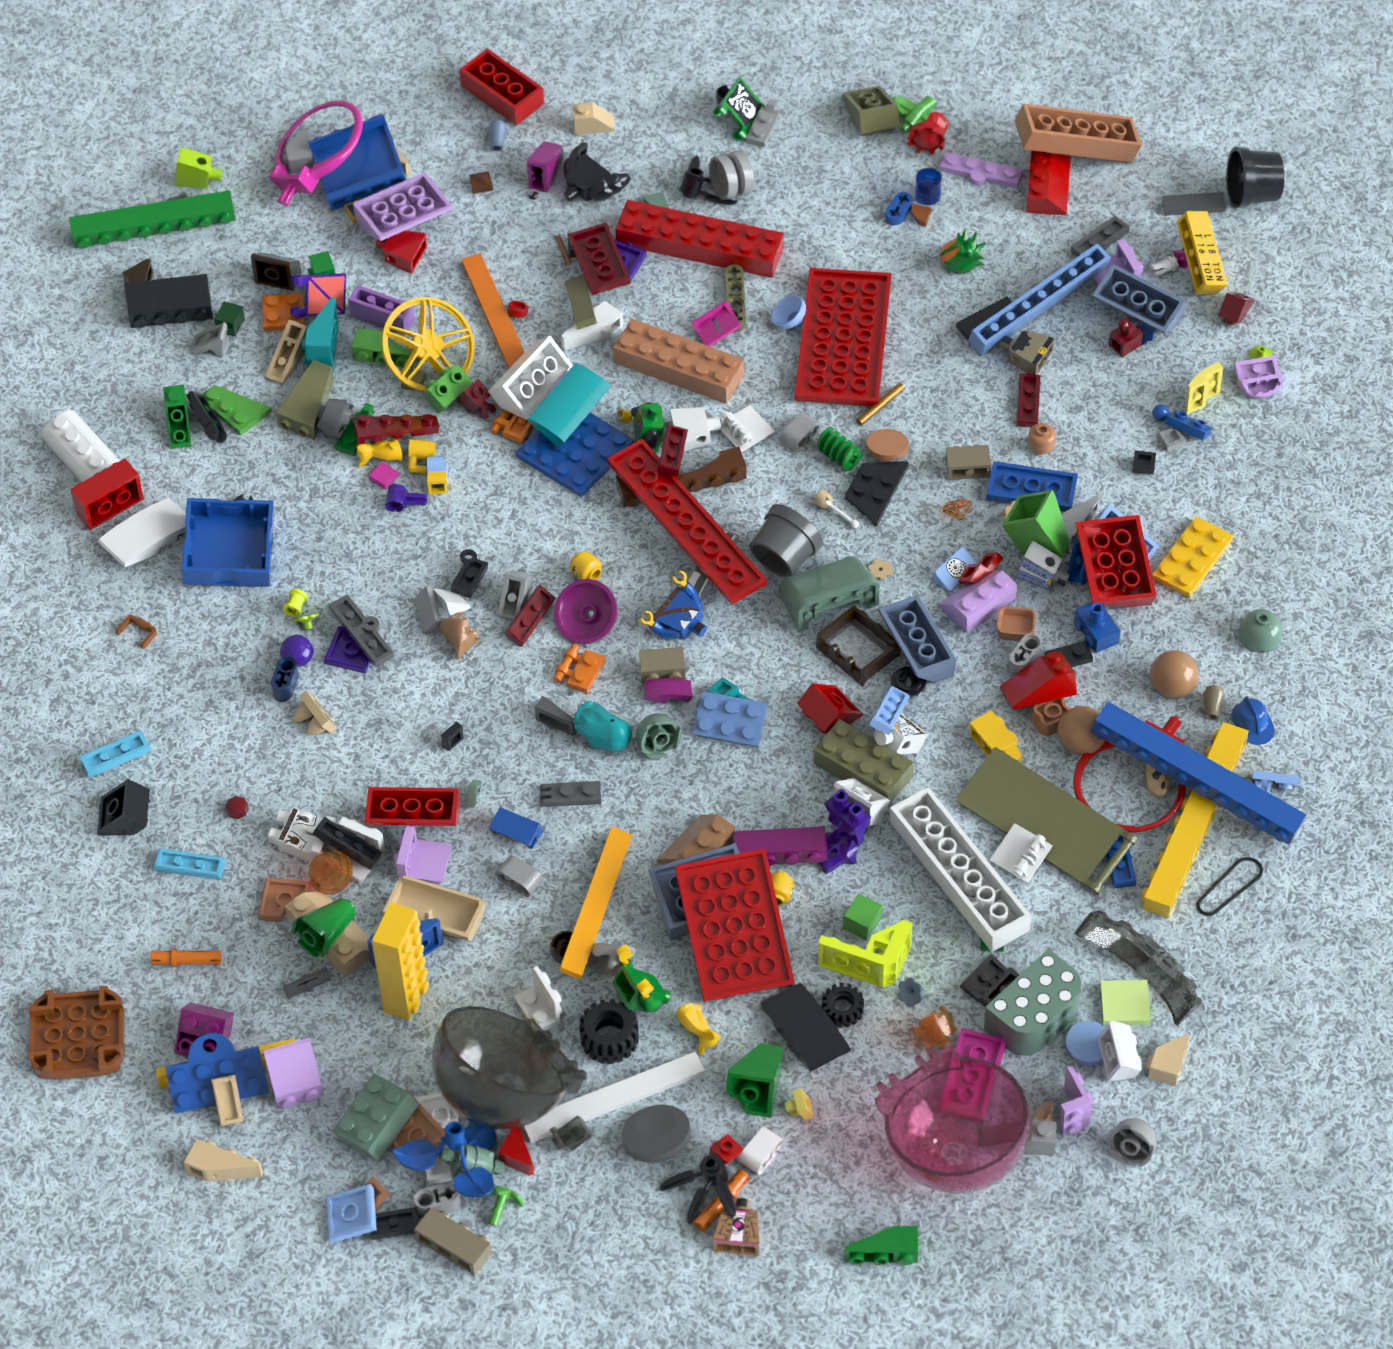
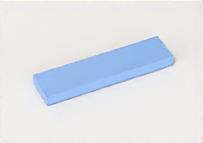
[869,686,910,735]

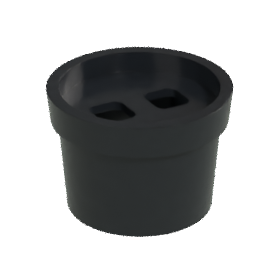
[1226,147,1285,208]

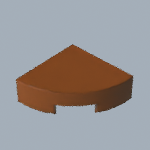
[911,203,932,227]

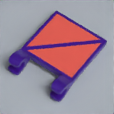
[290,273,347,318]

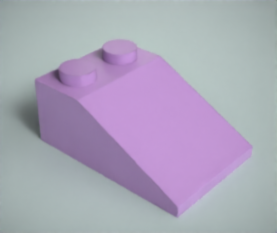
[263,1038,324,1109]

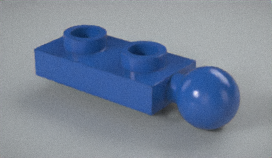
[1152,404,1213,440]

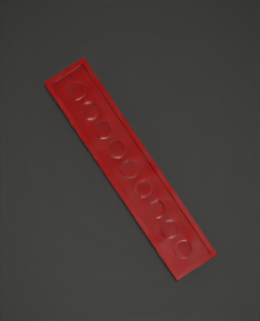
[607,439,767,605]

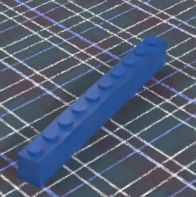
[1091,701,1307,845]

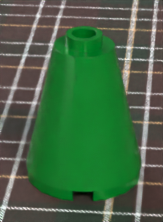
[292,898,355,957]

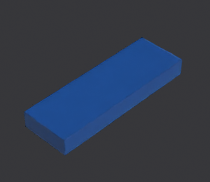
[1106,836,1137,889]

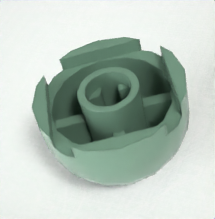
[1238,609,1283,653]
[636,713,682,759]

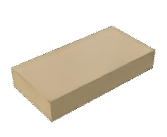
[211,1074,244,1126]

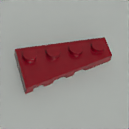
[352,414,440,444]

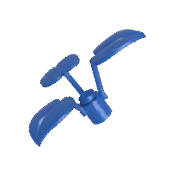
[393,1117,497,1197]

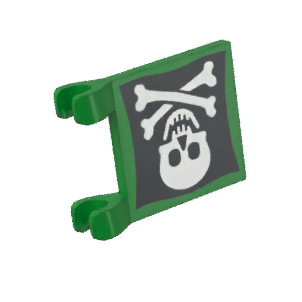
[713,77,764,141]

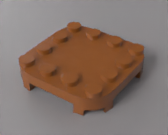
[28,985,125,1080]

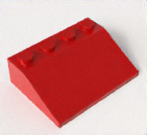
[1075,515,1157,608]

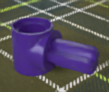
[385,484,428,512]

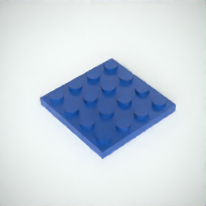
[515,413,635,497]

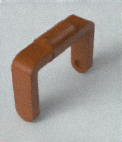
[115,615,157,649]

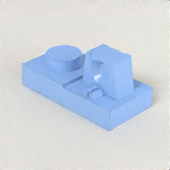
[1252,771,1299,793]

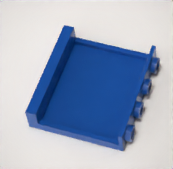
[308,114,407,210]

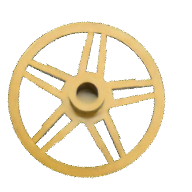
[381,297,475,392]

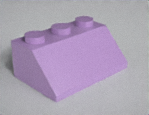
[938,570,1017,633]

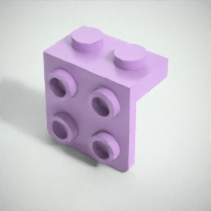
[1093,239,1143,287]
[393,826,452,884]
[1059,1066,1093,1135]

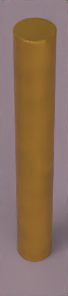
[856,383,905,426]

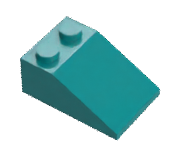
[302,298,339,372]

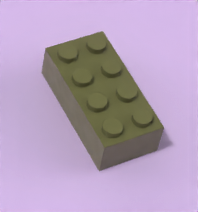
[814,719,914,806]

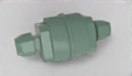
[439,1144,505,1175]

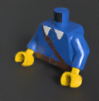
[638,571,707,640]

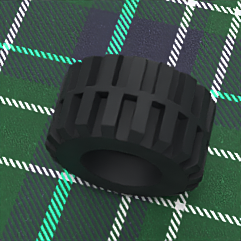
[579,999,639,1064]

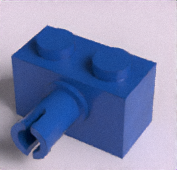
[1073,602,1121,653]

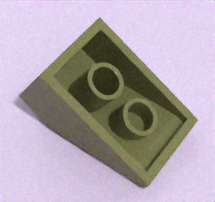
[842,86,900,135]

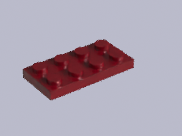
[568,222,631,295]

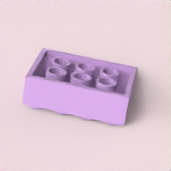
[353,172,453,241]

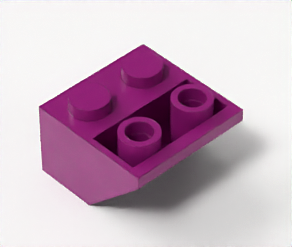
[174,1002,234,1057]

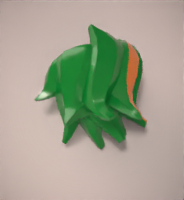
[940,228,986,274]

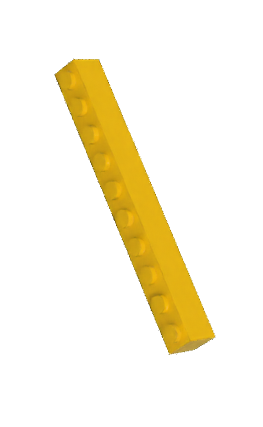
[1141,722,1248,918]

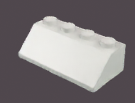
[488,336,573,420]

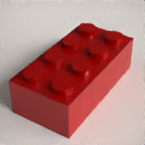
[459,48,545,126]

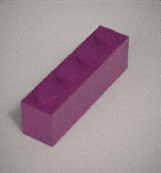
[734,826,828,866]

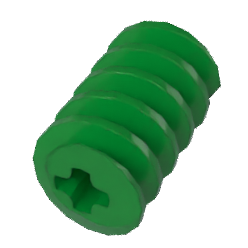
[817,427,863,471]

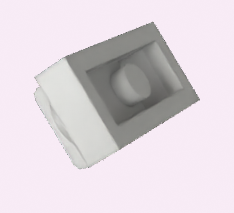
[190,322,227,358]

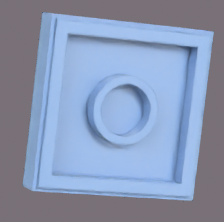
[327,1184,376,1243]

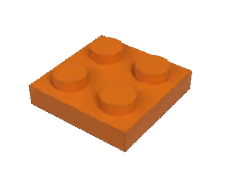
[262,292,305,332]

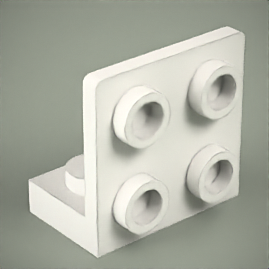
[514,966,562,1035]

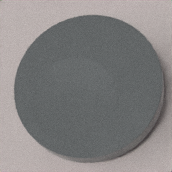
[622,1105,692,1163]

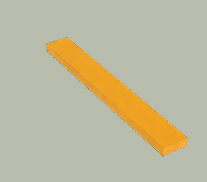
[559,827,632,980]

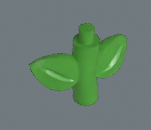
[892,96,936,133]

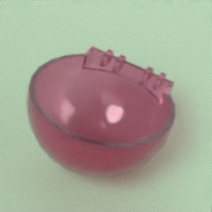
[874,1045,1030,1194]

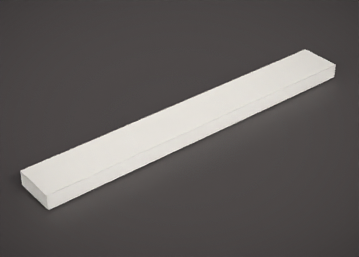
[521,1052,705,1143]

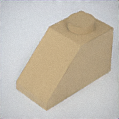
[573,103,615,135]
[1146,1035,1190,1086]

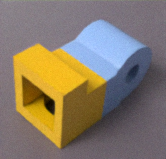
[427,455,448,495]

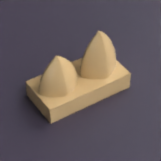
[292,690,337,735]

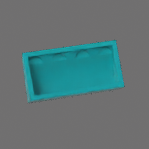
[527,363,612,448]

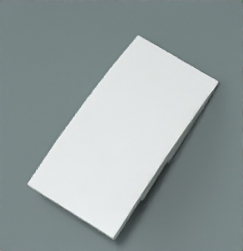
[98,498,186,567]

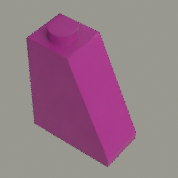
[527,141,564,193]

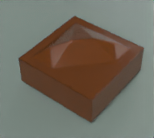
[469,171,493,194]

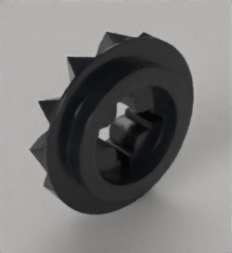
[891,666,926,698]

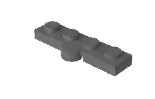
[329,594,394,668]

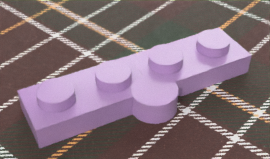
[939,152,1023,188]

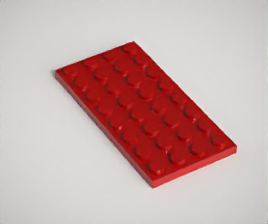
[795,268,892,406]

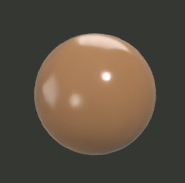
[1150,650,1199,699]
[1057,706,1105,755]

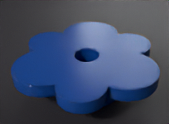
[1136,323,1156,345]

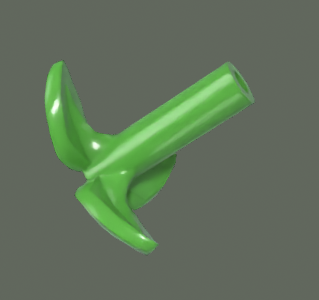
[485,1185,524,1226]

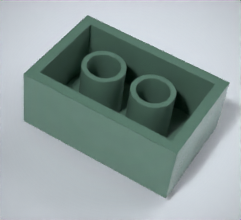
[332,1073,419,1163]

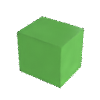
[843,893,883,941]

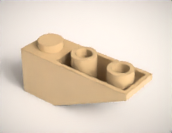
[184,1139,263,1181]

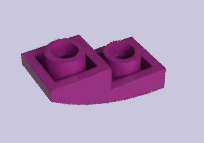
[643,678,692,704]

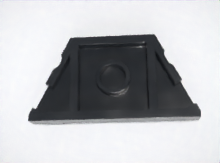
[845,461,909,527]

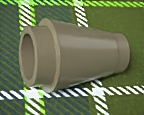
[1203,685,1225,720]

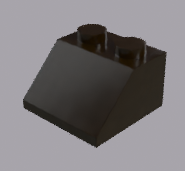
[250,252,302,291]

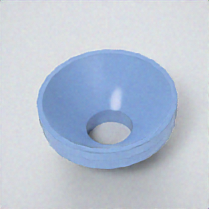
[771,295,806,329]

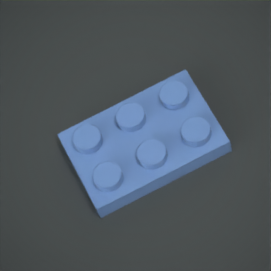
[693,691,768,748]

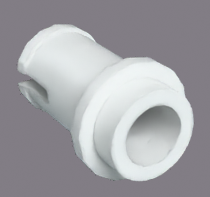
[1150,256,1178,277]

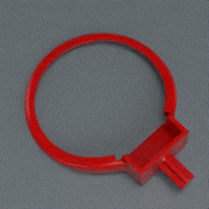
[1073,716,1186,833]

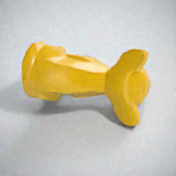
[357,436,402,467]
[675,1003,721,1055]

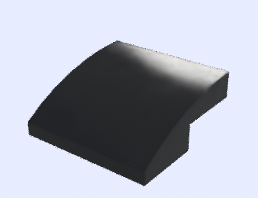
[959,954,1019,1007]

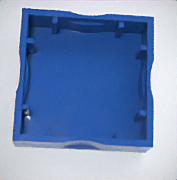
[182,498,274,587]

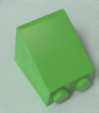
[1002,490,1070,557]

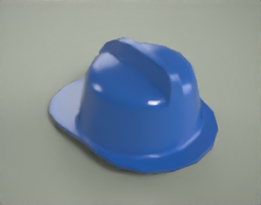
[1231,696,1275,745]

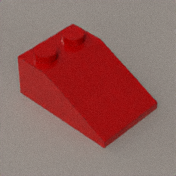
[1000,652,1077,710]

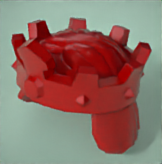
[907,111,949,155]

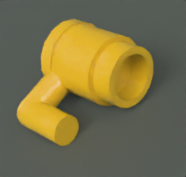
[408,439,436,474]

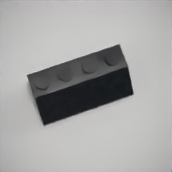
[124,274,213,328]

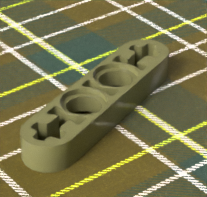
[725,264,746,332]

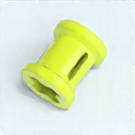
[282,588,308,617]

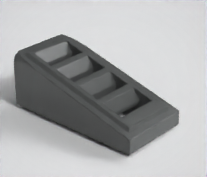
[535,696,577,736]

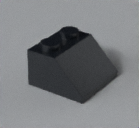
[97,779,150,836]

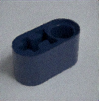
[271,656,299,702]

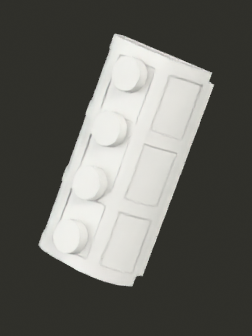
[42,410,120,482]

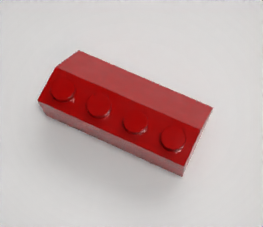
[1026,150,1071,216]
[364,787,460,826]

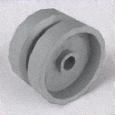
[709,150,754,200]

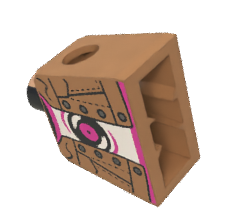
[713,1198,760,1256]

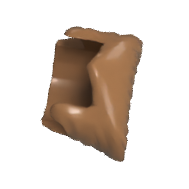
[438,612,480,659]

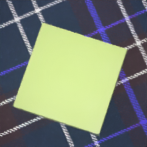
[1100,980,1151,1025]

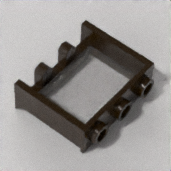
[816,605,901,686]

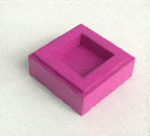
[368,462,399,490]

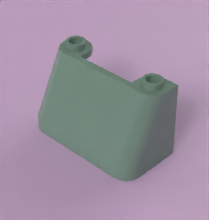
[778,556,880,632]

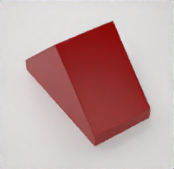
[498,1124,534,1176]

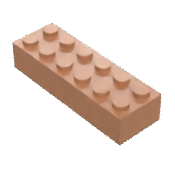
[1014,103,1142,162]
[613,318,744,404]

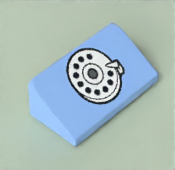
[934,547,977,593]

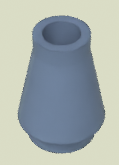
[487,120,507,151]

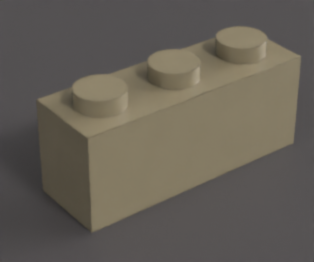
[414,1207,492,1276]

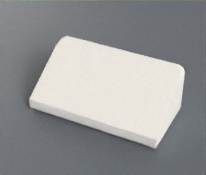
[433,589,470,616]

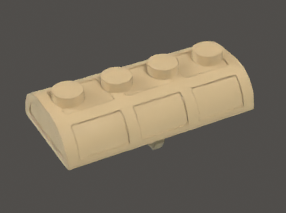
[382,875,485,942]

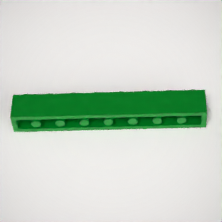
[69,190,236,248]

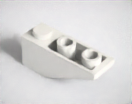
[561,300,623,350]

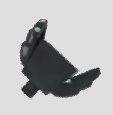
[563,142,631,202]

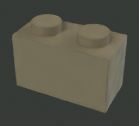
[945,445,991,480]
[639,647,686,684]

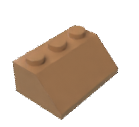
[657,814,735,865]

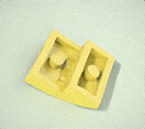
[1185,362,1223,414]

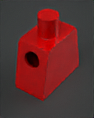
[376,230,428,274]

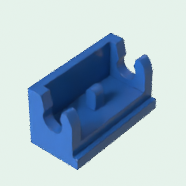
[489,807,543,849]

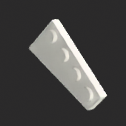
[415,1089,462,1185]

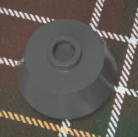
[316,398,354,440]

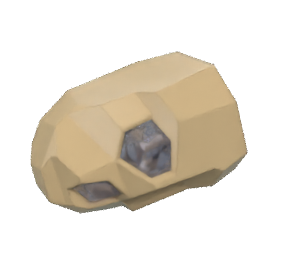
[1145,763,1170,798]

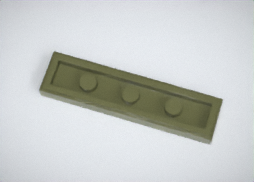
[565,275,597,329]

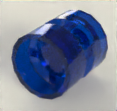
[915,168,942,206]

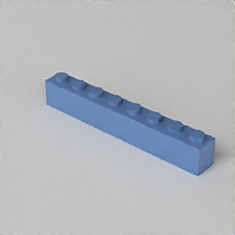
[968,243,1111,356]

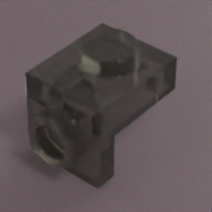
[550,1115,592,1153]

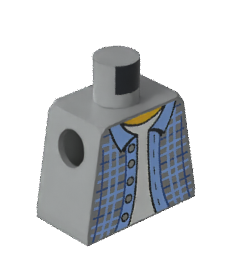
[1016,541,1070,590]

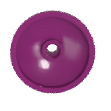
[554,579,618,644]

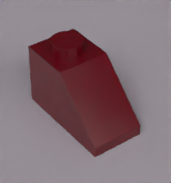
[1218,292,1255,326]

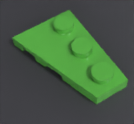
[201,385,272,435]

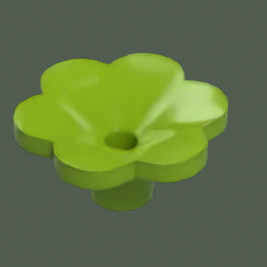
[1248,345,1273,360]
[292,612,319,630]

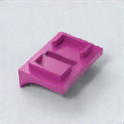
[691,301,742,346]

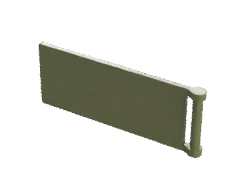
[956,747,1139,894]

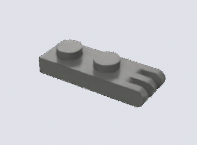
[540,781,601,807]

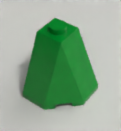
[726,1043,784,1118]

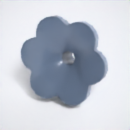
[898,977,923,1007]

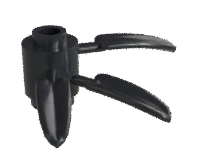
[680,155,738,205]
[660,1155,737,1224]

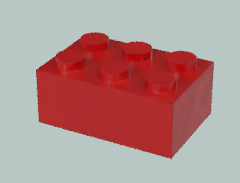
[70,458,144,530]

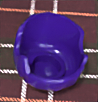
[280,634,314,667]

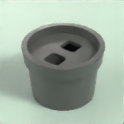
[749,504,823,577]

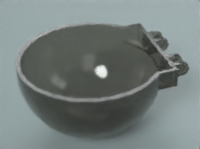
[432,1006,587,1130]

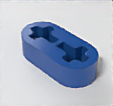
[885,192,913,225]

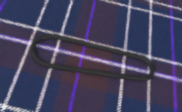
[1197,857,1263,916]

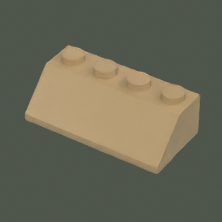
[285,891,370,978]

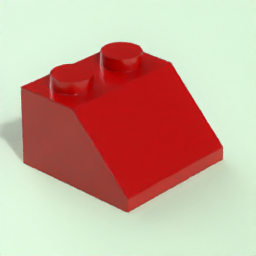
[797,683,864,734]

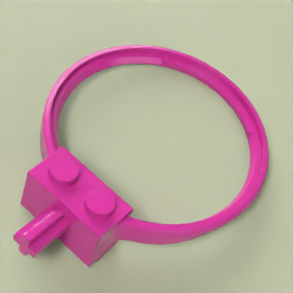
[269,100,363,207]

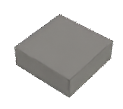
[1157,427,1186,452]

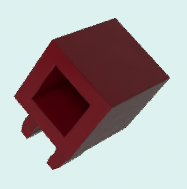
[1109,318,1143,358]
[456,379,497,420]

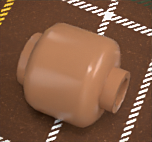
[1028,423,1056,455]

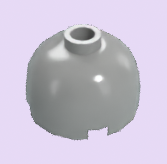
[1107,1118,1157,1167]

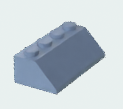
[1092,264,1186,334]
[878,595,957,683]

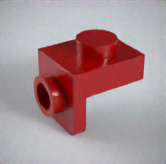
[709,1134,743,1164]

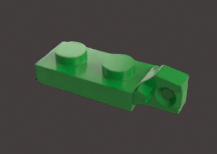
[335,403,375,456]

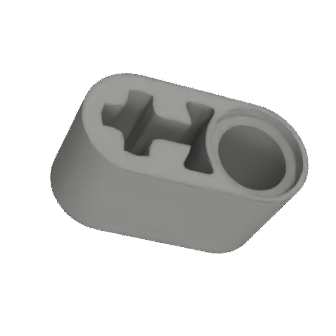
[780,412,821,452]
[1008,634,1041,676]
[495,855,544,897]
[414,1183,461,1218]

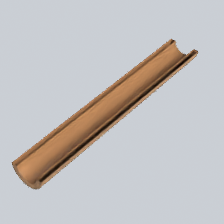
[554,233,571,266]

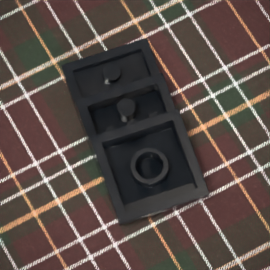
[761,982,851,1072]

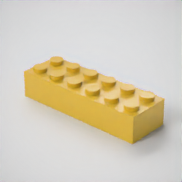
[372,902,429,1020]

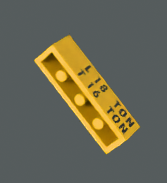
[1176,211,1227,295]

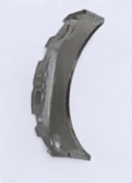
[1074,910,1202,1026]

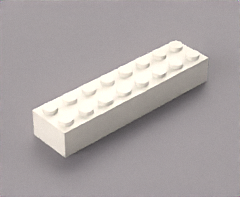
[890,787,1031,952]

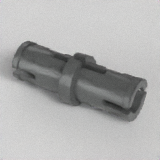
[283,967,331,999]

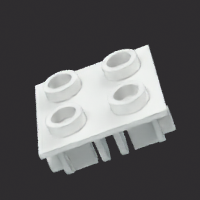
[719,405,775,453]
[990,823,1053,883]

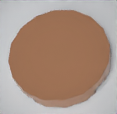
[866,429,909,462]

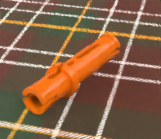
[151,948,222,967]
[693,1169,750,1232]

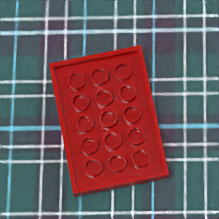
[674,848,795,1003]

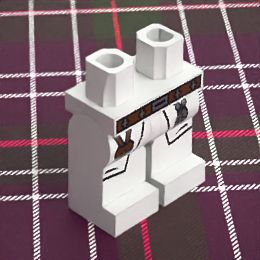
[268,807,336,864]

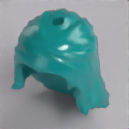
[573,701,632,753]

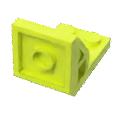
[818,920,912,988]

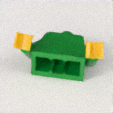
[612,944,671,1013]

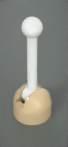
[814,489,859,528]

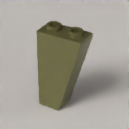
[276,360,334,439]

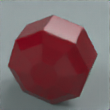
[225,796,249,819]

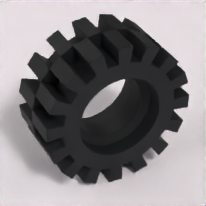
[822,982,864,1028]

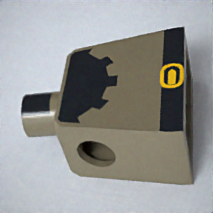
[1001,330,1054,374]

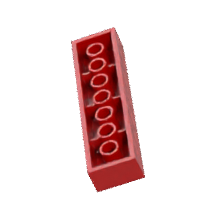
[615,199,784,278]

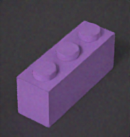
[348,285,415,335]

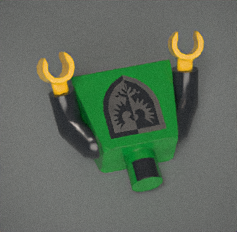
[617,402,664,453]

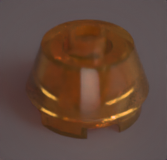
[308,849,353,894]
[910,1005,957,1051]

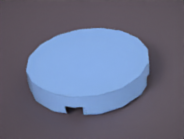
[1065,1021,1105,1066]

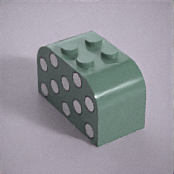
[984,948,1081,1056]

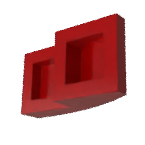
[958,552,1003,584]

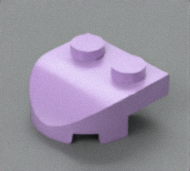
[1233,355,1282,398]

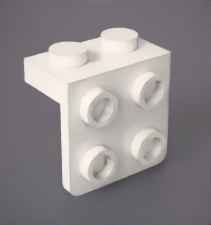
[324,817,385,882]

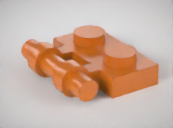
[490,409,533,444]
[553,644,606,694]

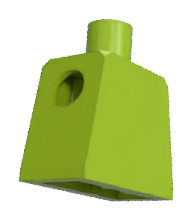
[175,147,223,189]

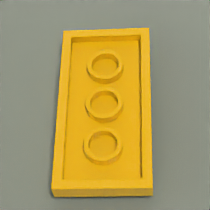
[1152,516,1233,598]

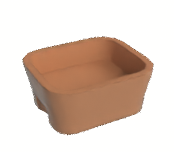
[997,606,1036,641]
[1030,698,1070,736]

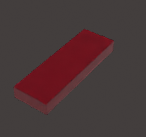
[1016,373,1041,427]
[657,424,688,477]
[504,584,556,647]

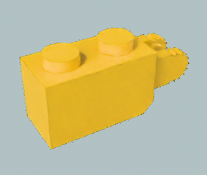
[969,710,1022,763]

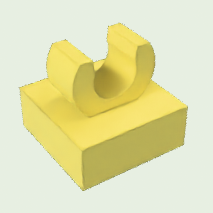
[784,1088,814,1120]

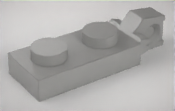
[746,98,779,147]

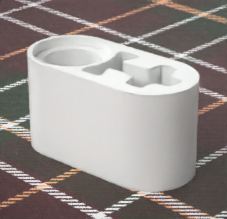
[738,1127,785,1175]

